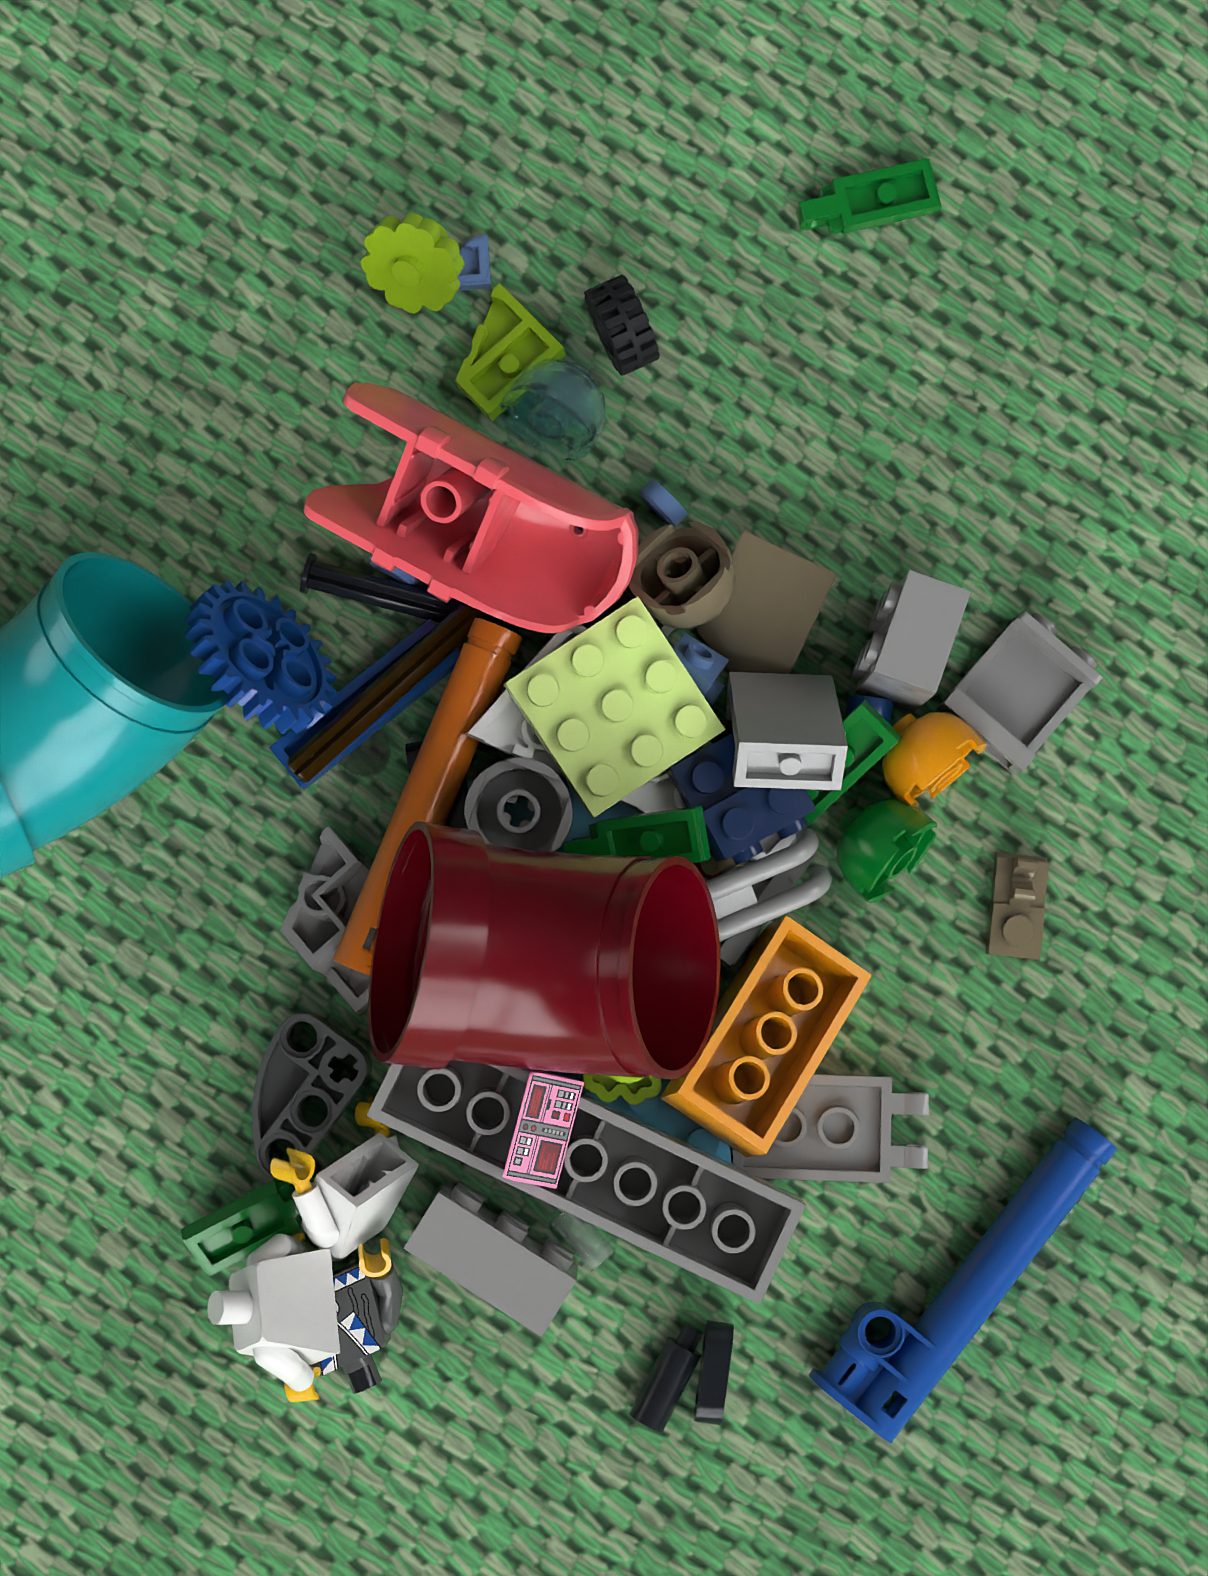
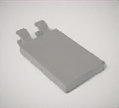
[733,1074,929,1183]

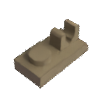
[986,852,1049,960]

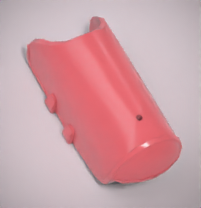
[303,382,639,633]

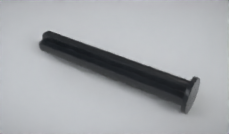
[300,553,503,626]

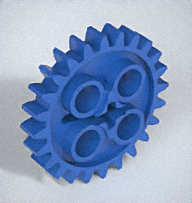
[184,580,337,734]

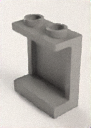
[936,611,1103,775]
[725,672,848,790]

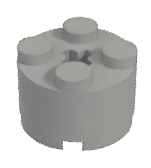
[464,757,573,852]

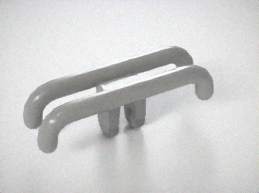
[704,828,832,941]

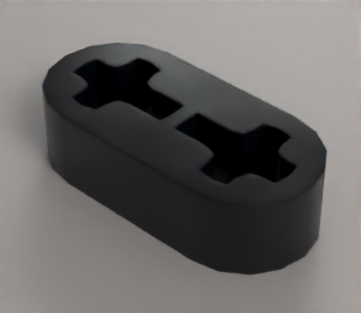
[694,1320,734,1425]

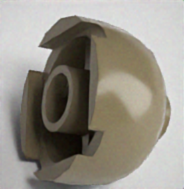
[629,522,736,629]

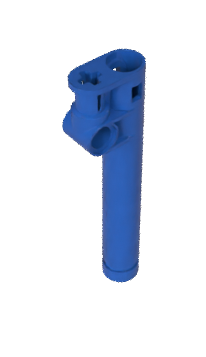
[808,1117,1118,1443]

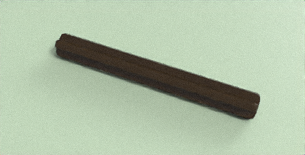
[287,602,492,782]

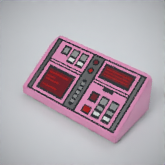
[502,1069,584,1189]

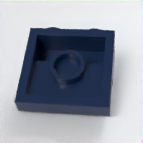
[666,732,816,865]

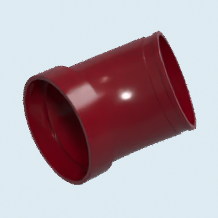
[368,821,720,1079]

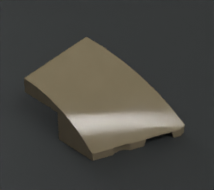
[697,530,837,674]

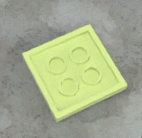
[503,596,725,818]

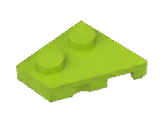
[455,283,566,422]

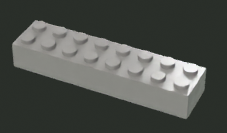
[367,1060,806,1305]

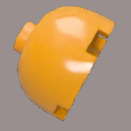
[882,712,987,808]

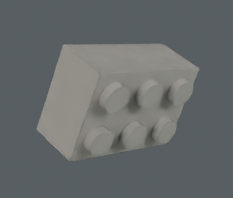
[851,570,971,713]
[403,1181,578,1337]

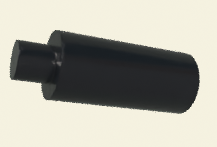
[629,1323,703,1432]

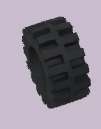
[584,274,660,376]

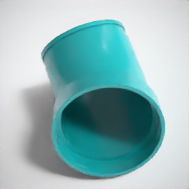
[0,552,228,879]

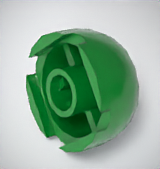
[836,799,937,903]

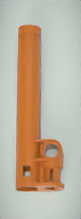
[332,618,522,976]

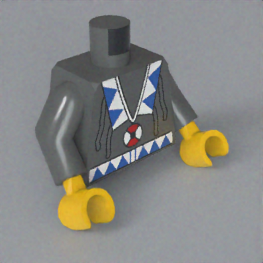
[309,1238,403,1394]

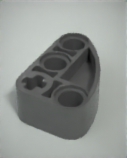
[252,1012,372,1178]

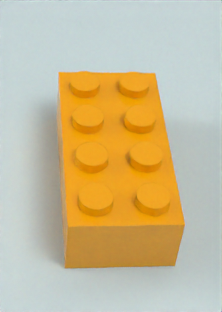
[660,915,872,1158]

